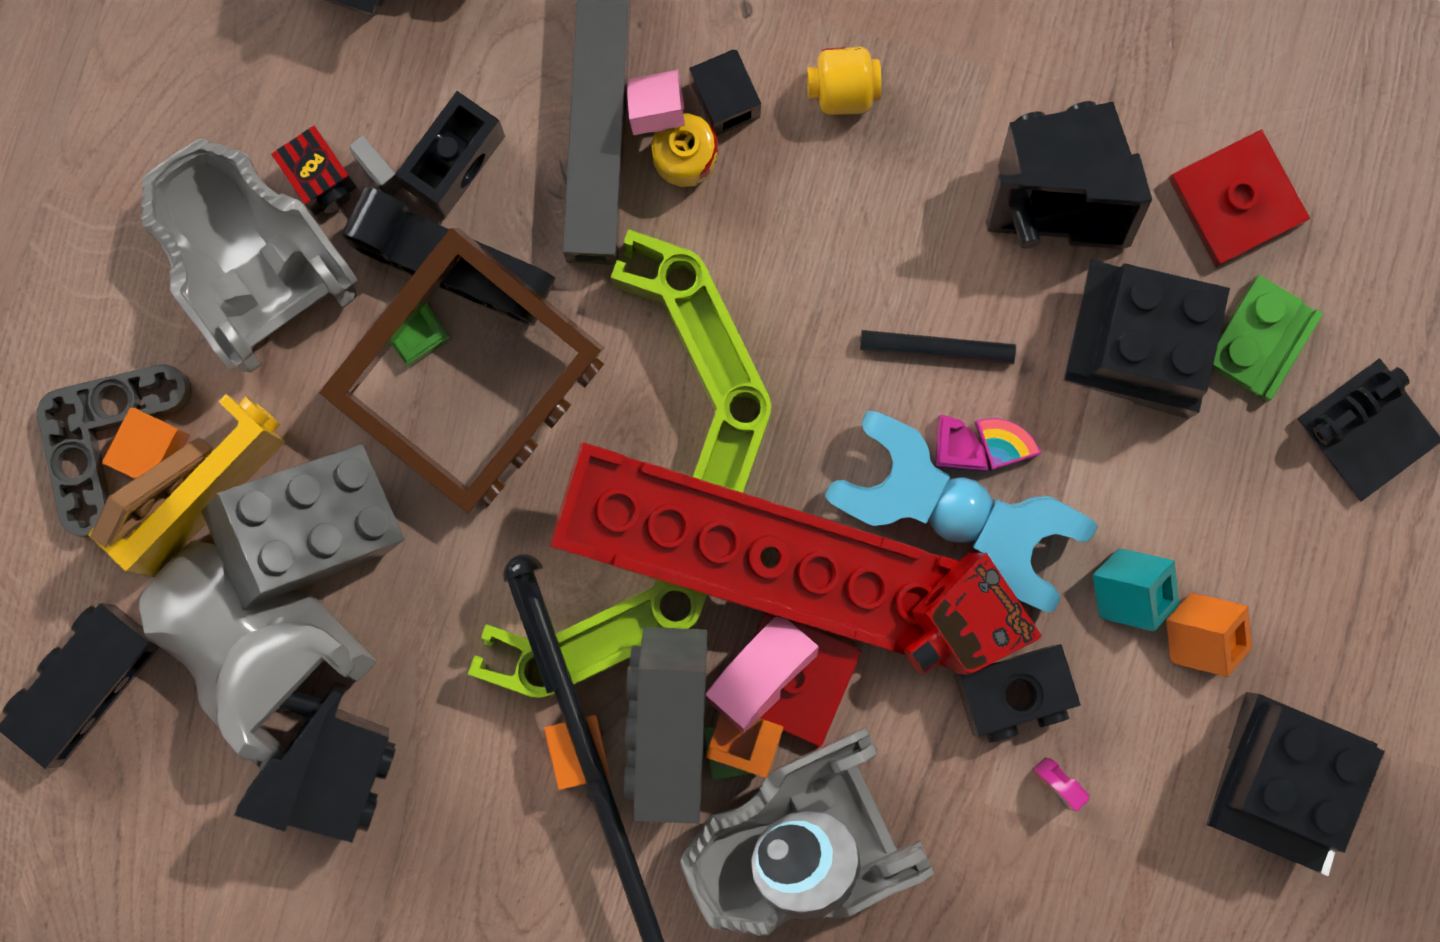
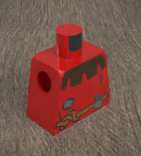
[904,553,1042,675]

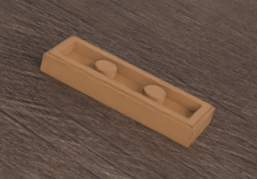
[90,437,213,548]

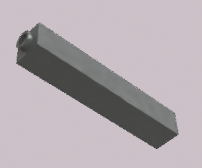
[563,0,631,265]

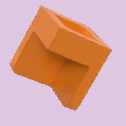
[102,408,190,479]
[1166,593,1252,677]
[706,713,784,778]
[544,714,610,790]

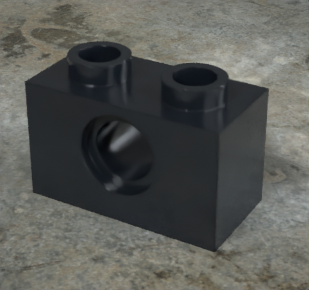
[395,91,505,218]
[954,644,1081,743]

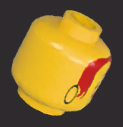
[807,47,882,116]
[651,113,718,187]

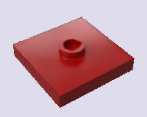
[1168,129,1311,267]
[754,612,862,747]

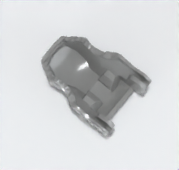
[141,139,358,372]
[139,540,377,771]
[680,728,934,936]

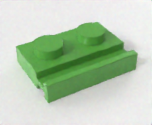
[1212,274,1323,403]

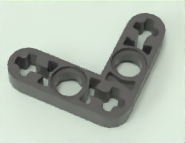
[37,365,192,538]

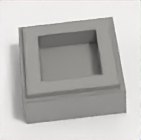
[349,135,403,196]

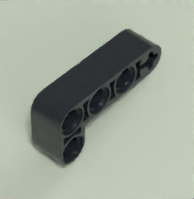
[342,186,556,326]

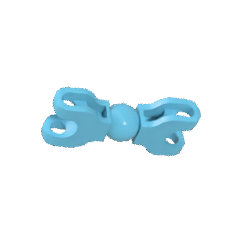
[824,410,1099,612]

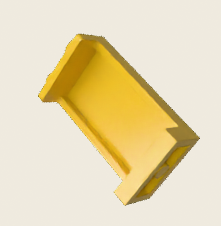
[87,394,285,577]

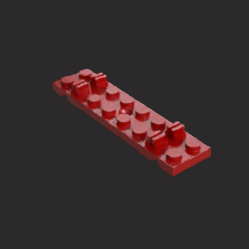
[549,442,959,668]

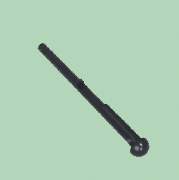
[503,554,665,942]

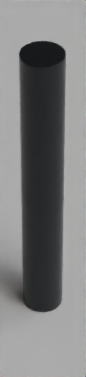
[860,330,1016,364]

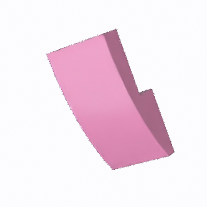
[627,69,685,135]
[705,616,819,733]

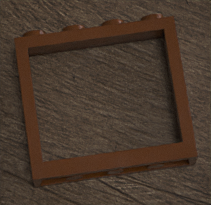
[319,228,605,514]

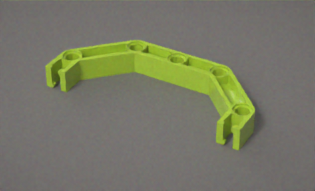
[468,229,772,698]

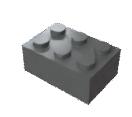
[201,444,405,609]
[624,627,708,824]

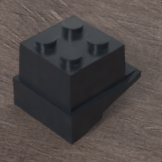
[985,101,1153,249]
[1063,259,1230,419]
[234,682,396,842]
[1206,692,1385,876]

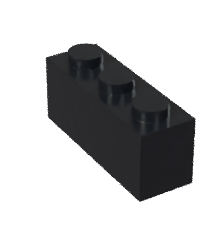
[0,603,160,769]

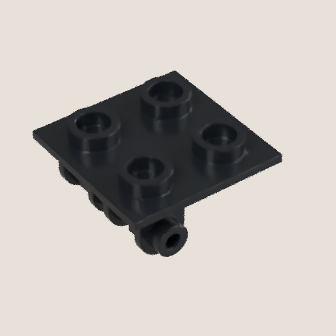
[1297,358,1440,502]

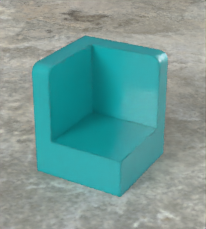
[1093,549,1180,631]

